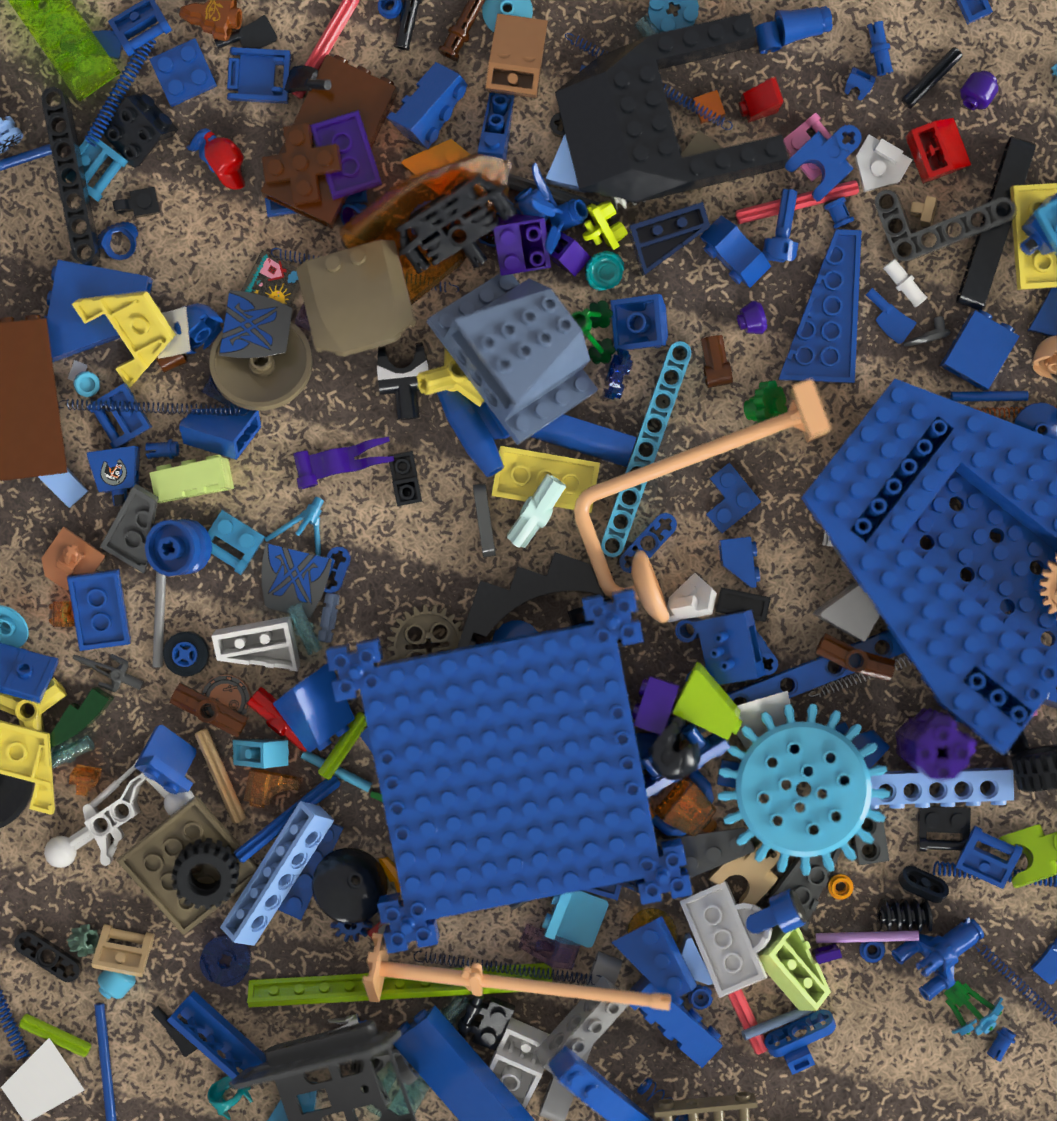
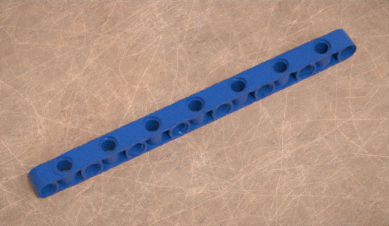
[657,600,1012,741]

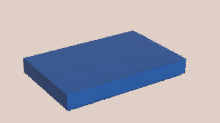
[67,569,131,651]

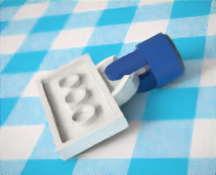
[679,881,807,998]

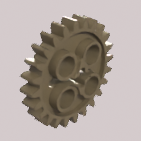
[386,604,463,661]

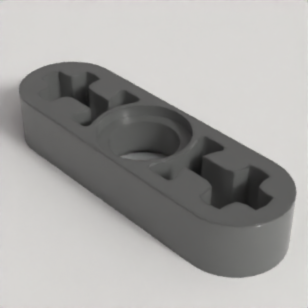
[473,483,496,558]

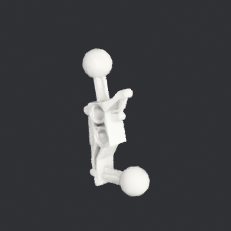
[44,759,194,868]

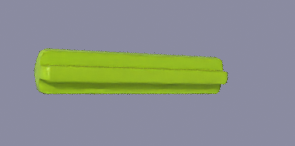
[318,712,367,780]
[19,1014,91,1057]

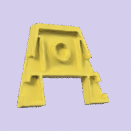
[72,291,176,387]
[0,720,55,815]

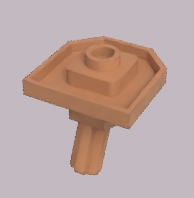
[41,527,106,590]

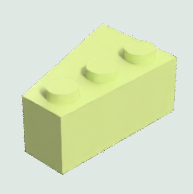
[757,925,831,1011]

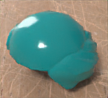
[585,251,624,291]

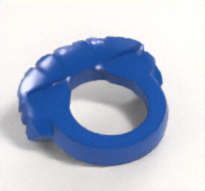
[98,222,138,260]

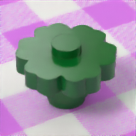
[744,380,788,423]

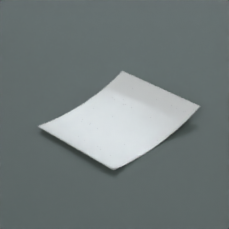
[158,306,190,359]

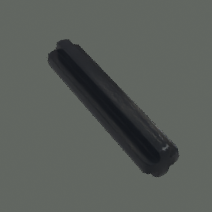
[902,47,963,109]

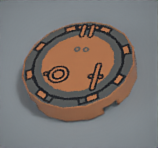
[202,674,251,717]

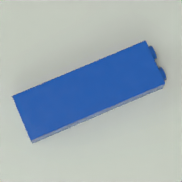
[393,1006,535,1121]

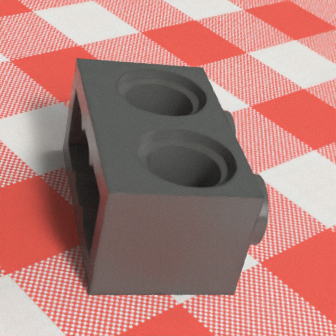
[849,809,890,866]

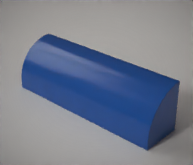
[530,414,637,467]

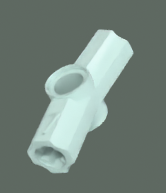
[507,474,566,548]

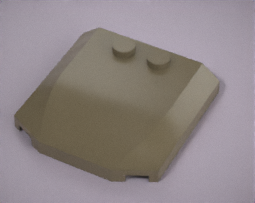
[296,240,416,356]

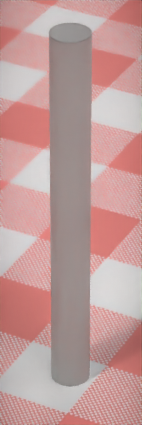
[152,571,166,667]

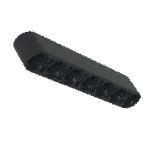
[41,87,100,266]
[956,136,1036,310]

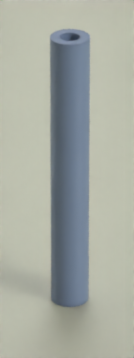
[741,1008,814,1041]

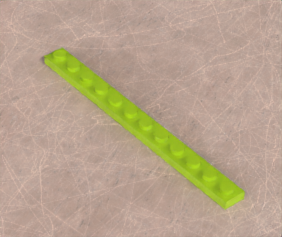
[247,963,552,1008]

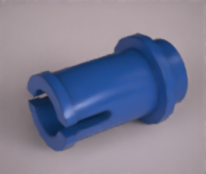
[145,439,180,459]
[987,1027,1016,1062]

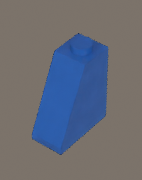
[179,408,261,460]

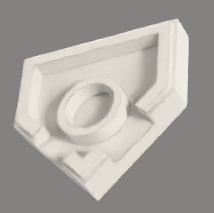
[855,134,912,192]
[667,573,717,623]

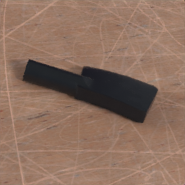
[214,15,277,49]
[284,66,332,93]
[151,1006,206,1057]

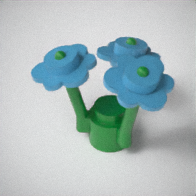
[943,980,1004,1036]

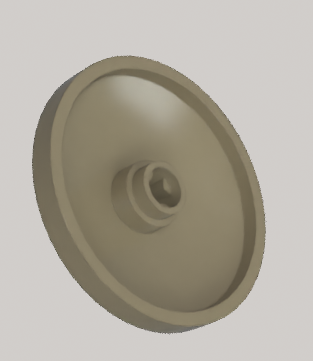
[209,322,313,411]

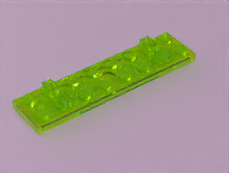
[8,0,121,102]

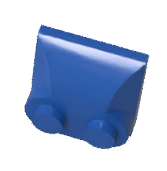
[611,294,668,351]

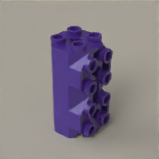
[896,708,977,780]

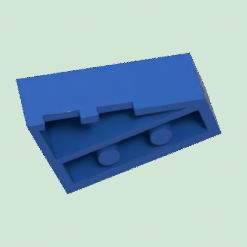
[612,916,697,1001]

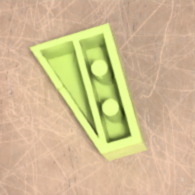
[149,455,234,503]

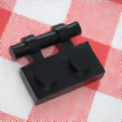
[457,994,515,1051]

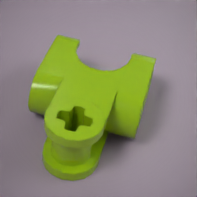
[999,824,1057,888]

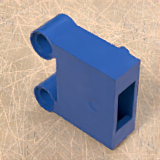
[675,609,766,685]

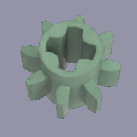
[67,924,99,957]

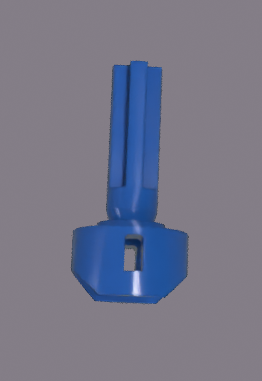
[762,189,799,262]

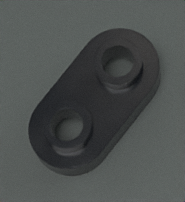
[898,866,949,903]

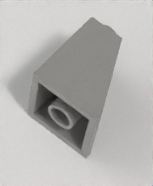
[813,581,880,642]

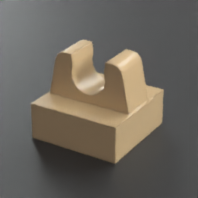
[910,196,938,227]

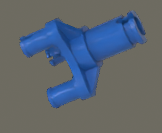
[891,917,984,1001]

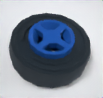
[163,631,209,677]

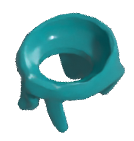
[207,1076,253,1120]

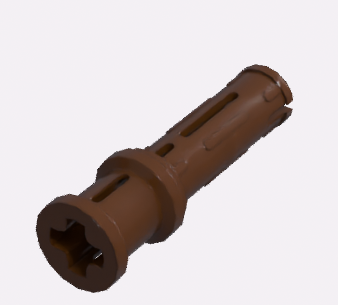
[438,0,485,61]

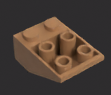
[486,13,548,99]

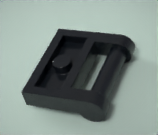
[917,806,971,852]

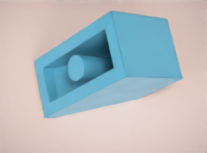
[233,739,289,768]

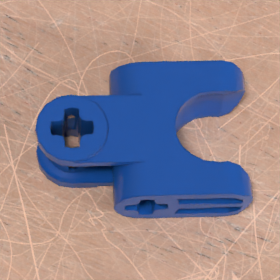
[784,125,861,202]

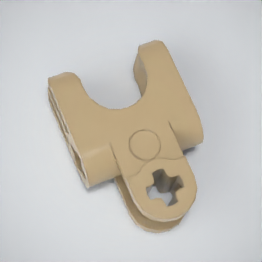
[709,839,780,905]

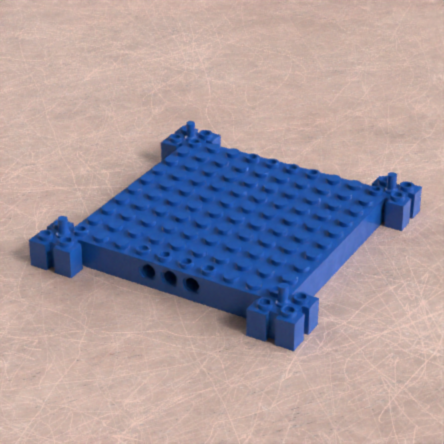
[326,588,693,954]

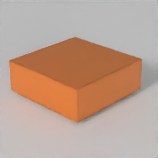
[693,90,726,124]

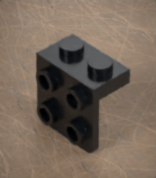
[103,92,178,167]

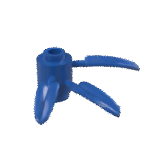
[531,162,588,254]

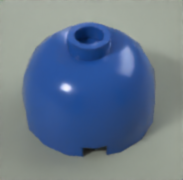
[174,303,224,354]

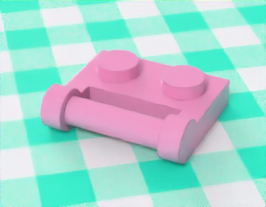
[784,113,831,182]

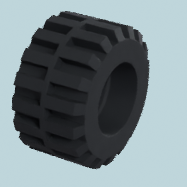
[1011,744,1057,792]
[172,838,240,910]

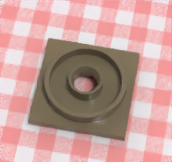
[117,795,259,936]

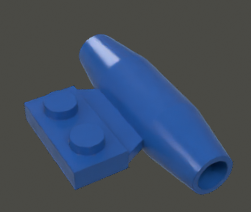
[437,390,510,477]

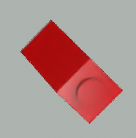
[738,77,784,123]

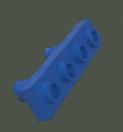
[639,723,731,798]

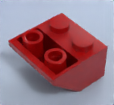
[905,118,971,184]

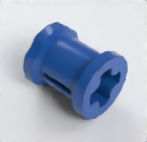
[824,197,855,230]

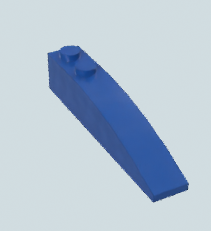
[548,1045,656,1121]

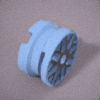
[0,116,24,154]

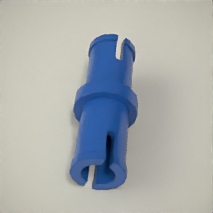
[867,21,894,76]

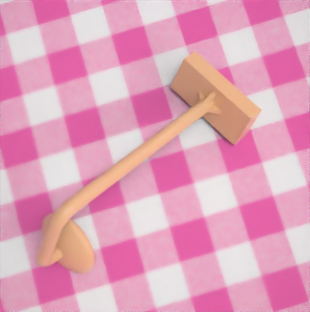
[574,379,831,623]

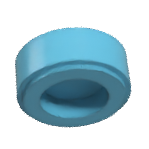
[73,371,100,397]

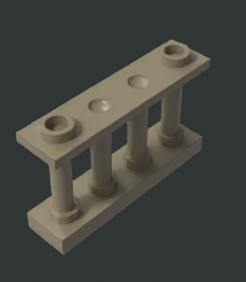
[653,1091,758,1121]

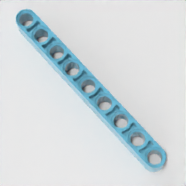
[600,341,692,557]

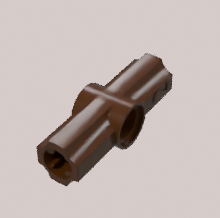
[169,683,248,738]

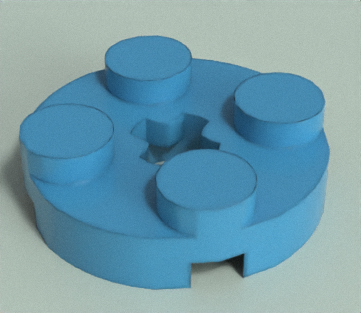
[648,0,699,33]

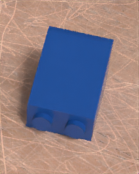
[273,663,355,753]

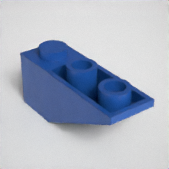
[478,92,515,174]

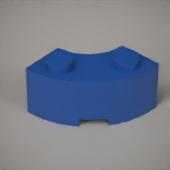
[700,215,771,288]

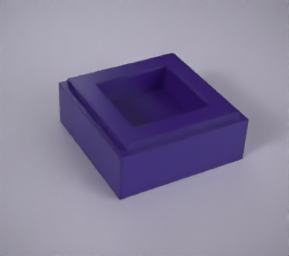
[812,943,842,964]

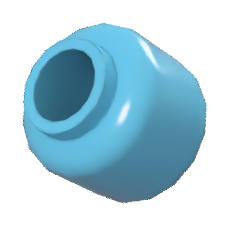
[98,970,136,999]

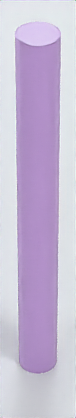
[816,930,919,943]

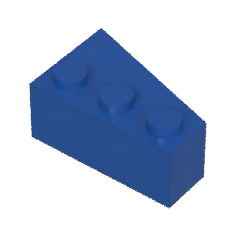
[387,62,468,149]

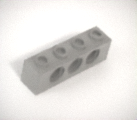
[535,976,629,1076]

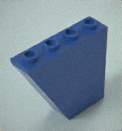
[43,260,153,362]

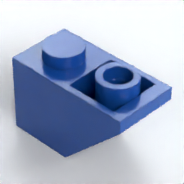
[718,537,760,588]

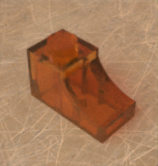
[243,768,302,808]

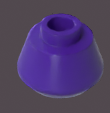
[737,300,767,334]

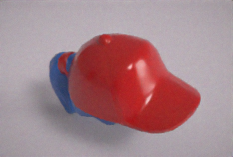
[186,128,245,190]

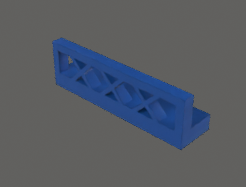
[167,990,267,1089]

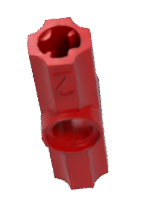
[246,687,307,752]

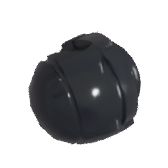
[647,717,701,780]

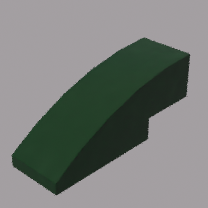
[50,687,114,748]

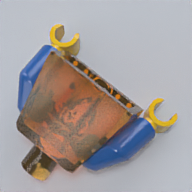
[649,770,717,837]

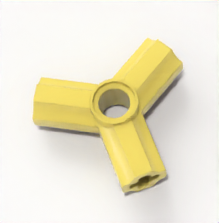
[417,347,484,407]
[0,678,67,732]

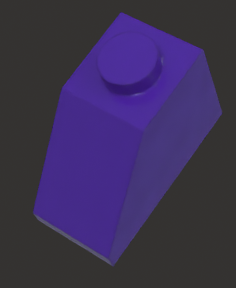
[545,223,591,277]

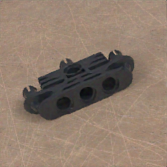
[395,172,516,274]

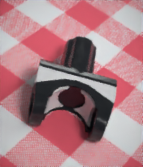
[377,342,429,420]

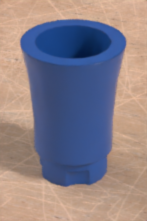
[774,6,833,47]

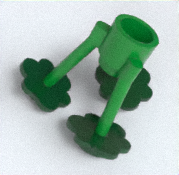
[571,300,616,365]

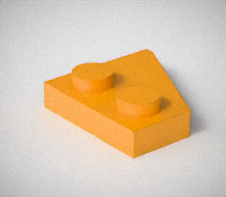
[401,139,471,195]

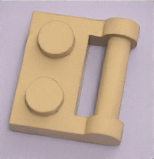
[92,924,155,977]

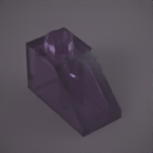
[518,924,581,970]

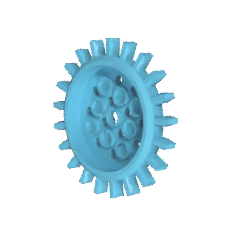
[717,704,890,875]

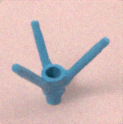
[265,497,324,556]

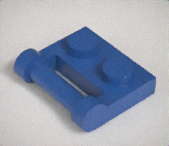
[108,0,173,56]
[87,383,152,449]
[955,826,1023,889]

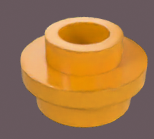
[828,874,853,900]

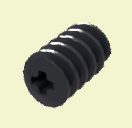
[877,898,933,932]

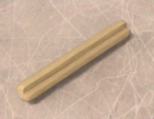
[195,728,246,824]

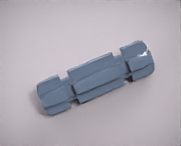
[318,593,340,643]

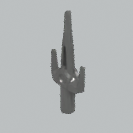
[73,654,144,692]

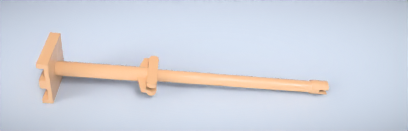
[363,933,671,1011]

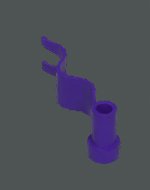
[293,436,394,489]

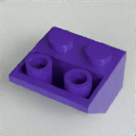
[493,214,551,276]
[632,675,680,735]

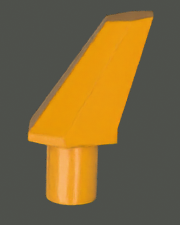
[378,857,401,893]

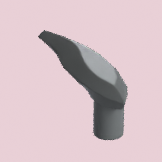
[903,316,951,347]

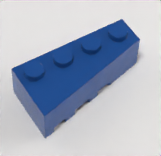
[629,975,723,1068]

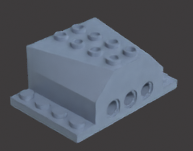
[426,274,598,445]

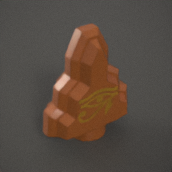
[179,0,242,41]

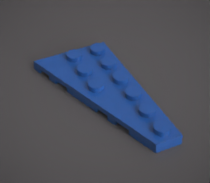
[778,229,862,384]

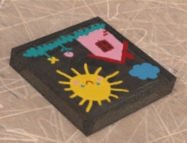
[241,250,301,307]

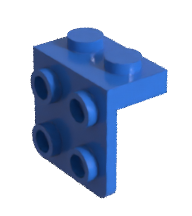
[134,725,197,794]

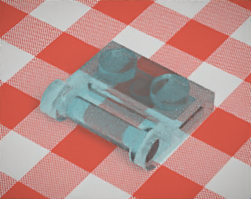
[366,1063,430,1117]

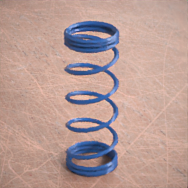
[637,1077,688,1121]

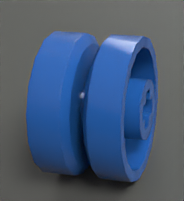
[145,519,212,576]

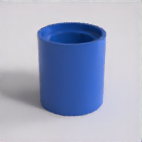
[754,21,782,54]

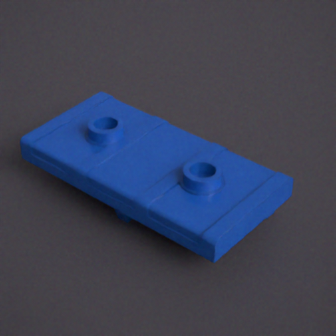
[0,643,59,703]

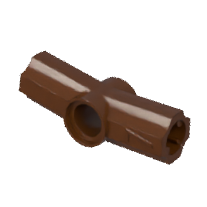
[815,633,896,682]

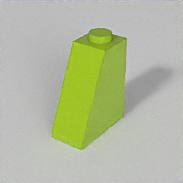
[672,662,743,740]

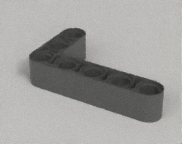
[875,190,1017,262]

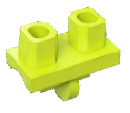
[582,201,628,250]

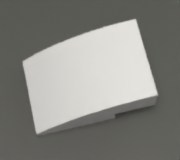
[488,1017,550,1108]

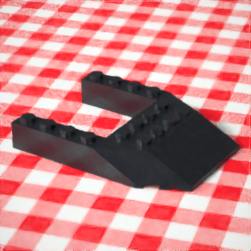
[555,12,789,203]

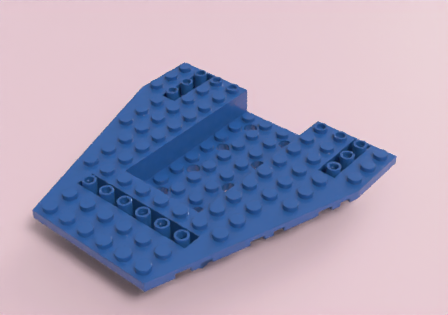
[801,379,1057,754]

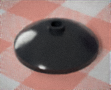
[312,848,388,924]

